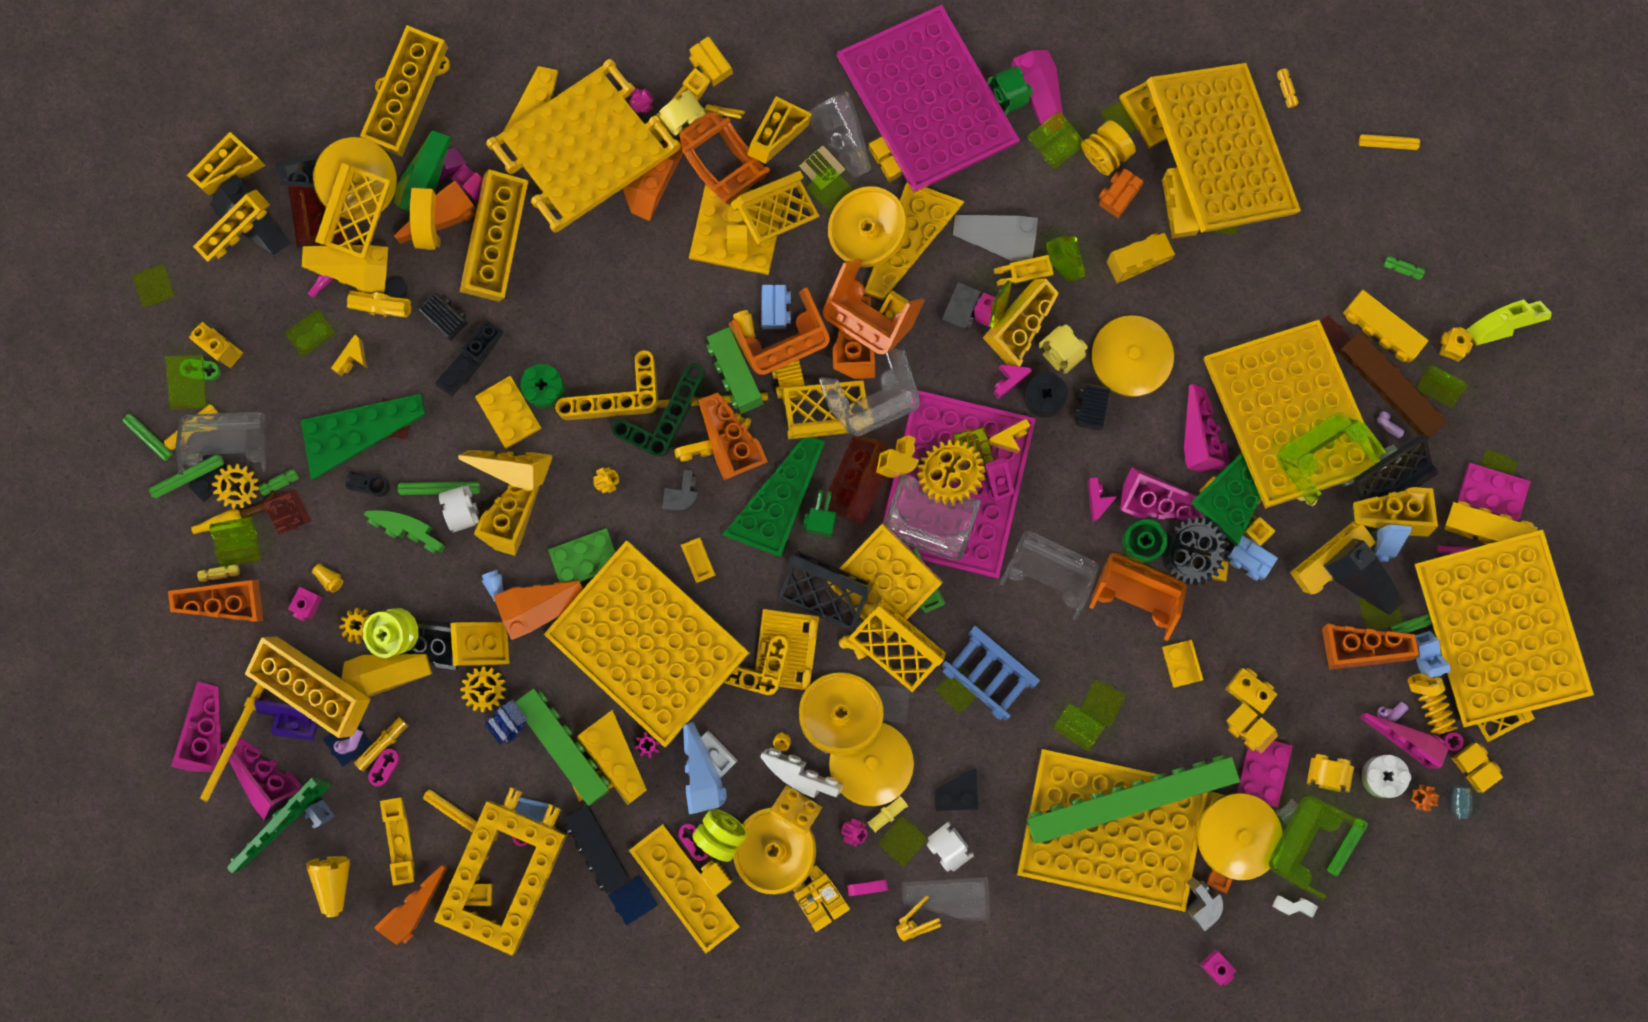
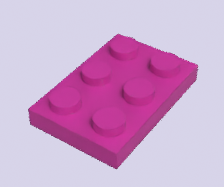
[1457,463,1531,521]
[1236,741,1293,808]

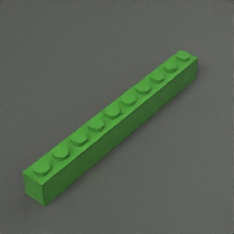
[1026,754,1240,844]

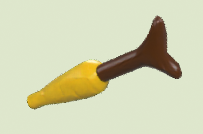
[191,492,279,534]

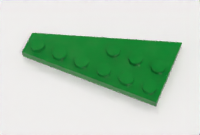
[300,394,426,481]
[722,437,825,558]

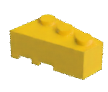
[747,96,812,164]
[187,132,265,196]
[1162,167,1200,239]
[1107,233,1175,284]

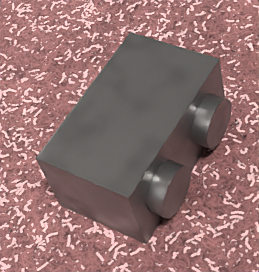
[941,282,981,333]

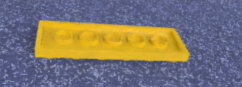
[629,824,740,954]

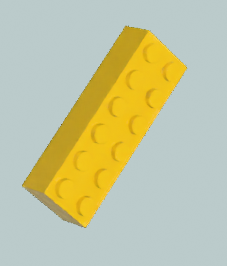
[360,25,448,157]
[459,170,528,302]
[245,636,371,738]

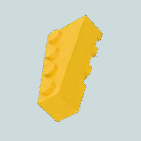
[983,279,1059,367]
[577,710,647,805]

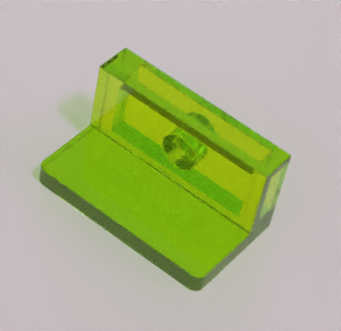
[1416,365,1469,409]

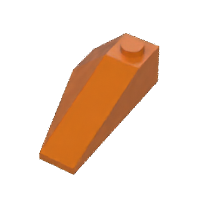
[394,181,476,244]
[833,296,875,379]

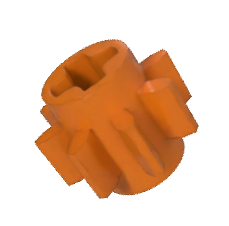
[1411,785,1440,811]

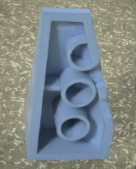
[683,721,727,814]

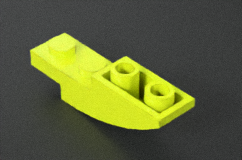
[1467,299,1552,346]

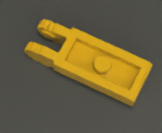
[994,255,1054,286]

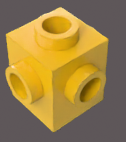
[1439,327,1473,362]

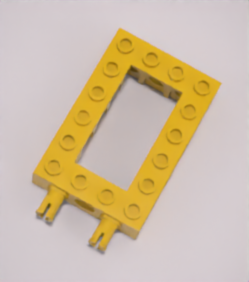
[434,787,568,956]

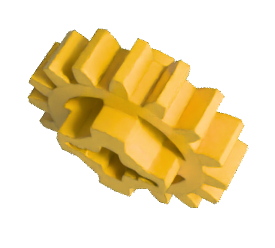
[212,463,259,509]
[460,667,507,713]

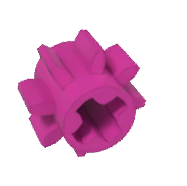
[629,88,654,114]
[635,732,660,758]
[841,818,867,847]

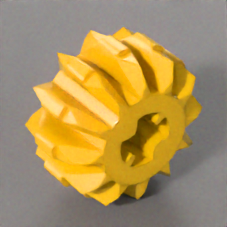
[339,608,371,644]

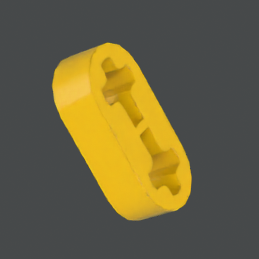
[1407,673,1445,696]

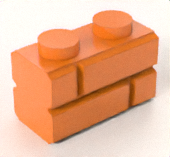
[1098,169,1144,219]

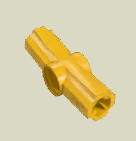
[347,291,412,318]

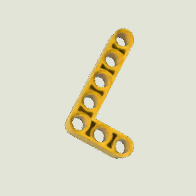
[555,350,658,420]

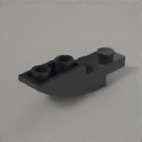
[435,320,503,397]

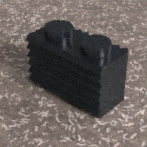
[419,293,468,341]
[1074,383,1111,431]

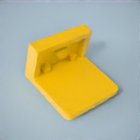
[770,785,823,834]

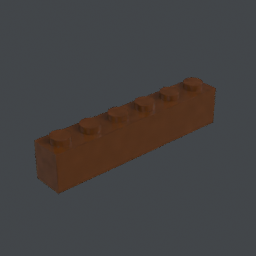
[1338,332,1447,439]

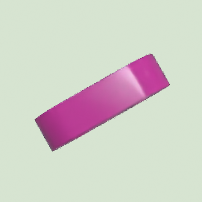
[368,749,400,786]
[679,824,709,861]
[847,879,888,896]

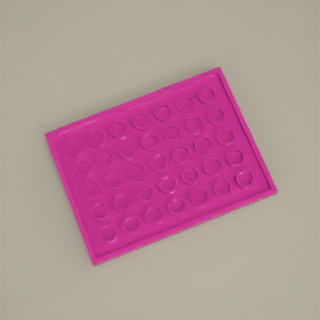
[836,5,1020,193]
[883,390,1036,579]

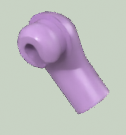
[1377,411,1405,438]
[1377,702,1409,722]
[334,729,363,754]

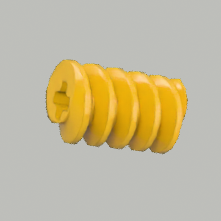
[1418,694,1458,734]

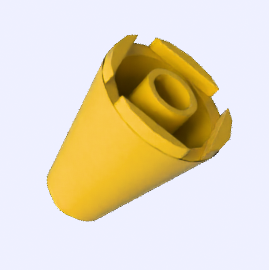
[306,856,350,917]

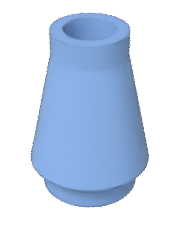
[482,570,504,602]

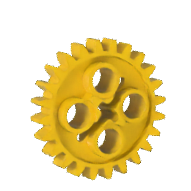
[917,440,986,506]

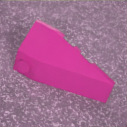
[1012,50,1065,137]
[1184,384,1231,472]
[1120,467,1204,520]
[171,681,222,772]
[1360,713,1449,769]
[222,737,303,820]

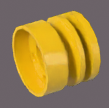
[1081,120,1136,176]

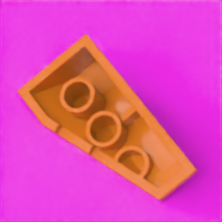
[698,393,768,480]
[494,580,583,640]
[374,865,448,945]

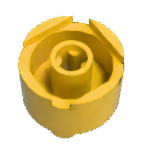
[1306,754,1354,793]

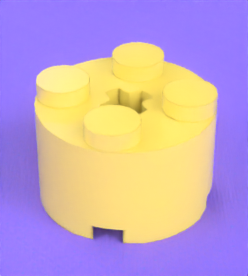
[657,90,706,136]
[1039,324,1088,374]

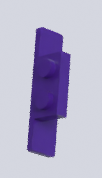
[254,700,318,741]

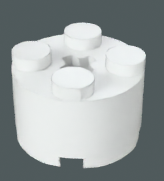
[439,485,479,533]
[1362,755,1411,798]
[927,822,974,872]

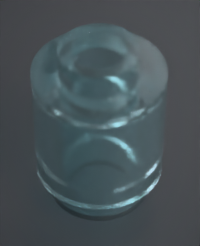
[1450,788,1473,819]

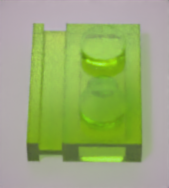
[285,309,336,357]
[1053,702,1105,751]

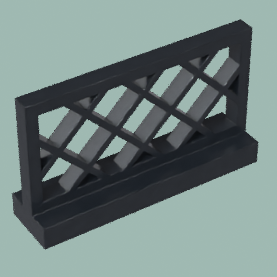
[1353,434,1438,501]
[778,551,874,632]

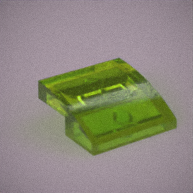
[1027,111,1083,170]
[209,517,261,567]

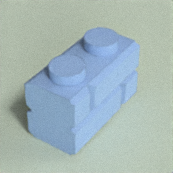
[762,285,791,329]
[1226,535,1278,581]

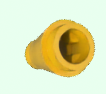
[733,309,756,339]
[312,564,343,593]

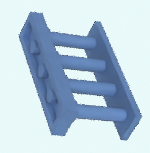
[941,626,1040,721]

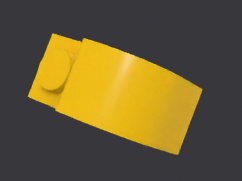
[727,207,749,254]
[876,435,919,478]

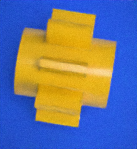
[593,467,619,494]

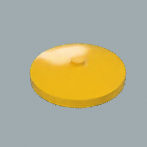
[313,137,397,220]
[828,187,908,267]
[1091,316,1174,397]
[799,673,884,755]
[829,723,914,806]
[1197,793,1283,880]
[733,808,816,895]

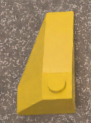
[302,245,388,294]
[459,450,552,491]
[1353,487,1438,537]
[342,654,433,697]

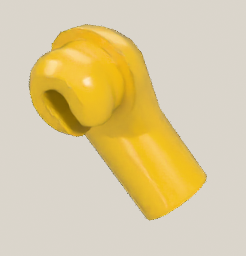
[838,635,867,660]

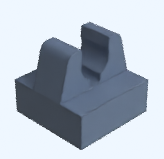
[305,800,335,828]

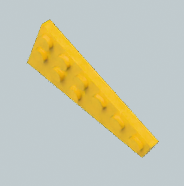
[864,182,964,300]

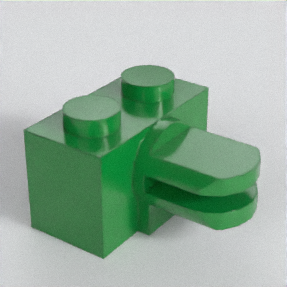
[803,489,836,539]

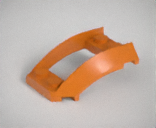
[679,112,770,205]

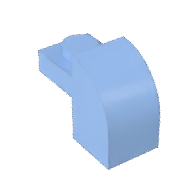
[1415,631,1451,678]

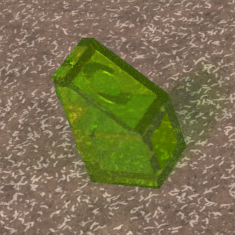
[1046,236,1086,283]

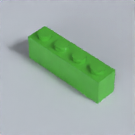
[706,327,764,414]

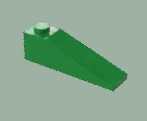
[392,130,451,211]

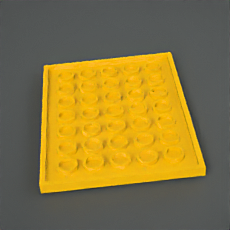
[1147,63,1301,233]
[1203,320,1383,509]
[1415,530,1594,727]
[544,540,750,748]
[1017,749,1208,912]

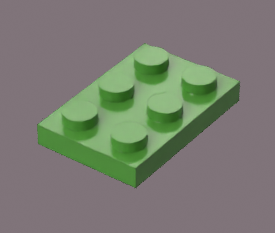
[548,528,616,583]

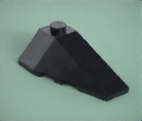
[274,153,321,188]
[210,175,290,255]
[1323,538,1405,615]
[409,620,459,670]

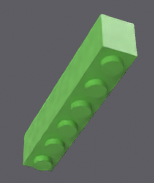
[513,689,610,807]

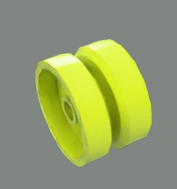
[363,608,419,658]
[692,808,748,862]

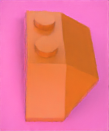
[622,142,683,221]

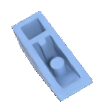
[1371,524,1411,562]

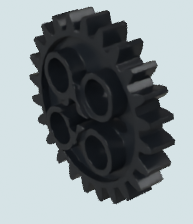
[1164,517,1230,586]

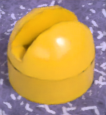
[773,732,791,751]

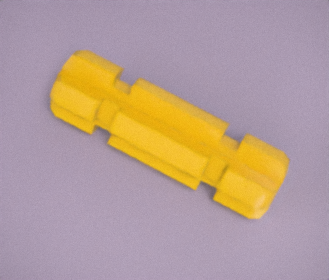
[1277,68,1299,108]

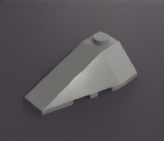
[953,215,1038,262]

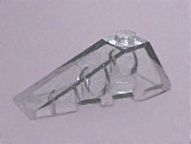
[807,91,872,178]
[901,876,990,921]

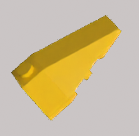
[474,484,539,556]

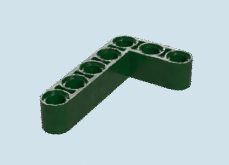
[611,363,706,457]

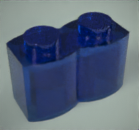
[485,700,528,745]

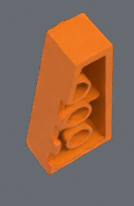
[168,580,263,622]
[1322,624,1419,670]

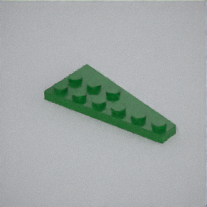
[1191,453,1261,547]
[227,778,333,874]

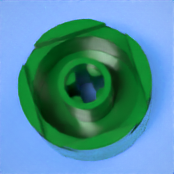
[988,66,1033,115]
[521,364,565,409]
[1122,519,1167,564]

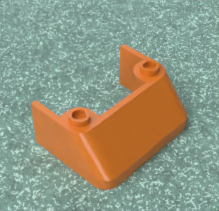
[823,259,925,354]
[728,287,830,375]
[1089,553,1187,641]

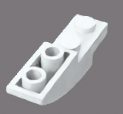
[761,748,843,798]

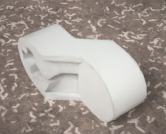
[1272,895,1318,918]

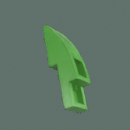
[364,510,446,553]

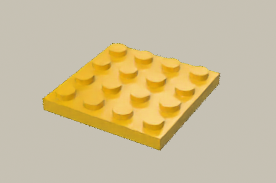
[689,184,785,275]
[827,523,943,640]

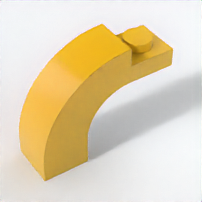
[410,188,441,250]

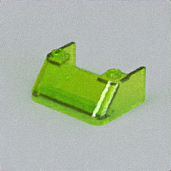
[1277,413,1386,505]
[1269,796,1365,902]

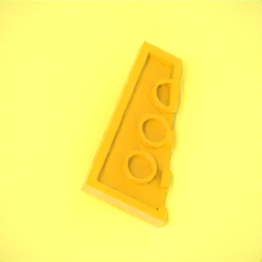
[503,66,558,132]

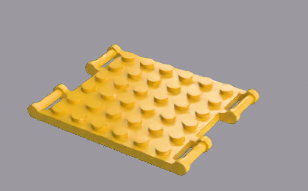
[486,59,681,233]

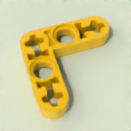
[724,635,790,695]

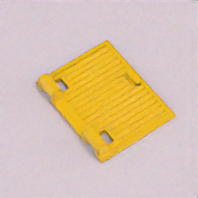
[754,609,819,690]

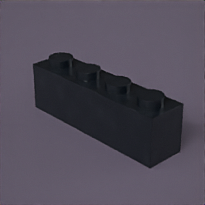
[564,806,631,894]

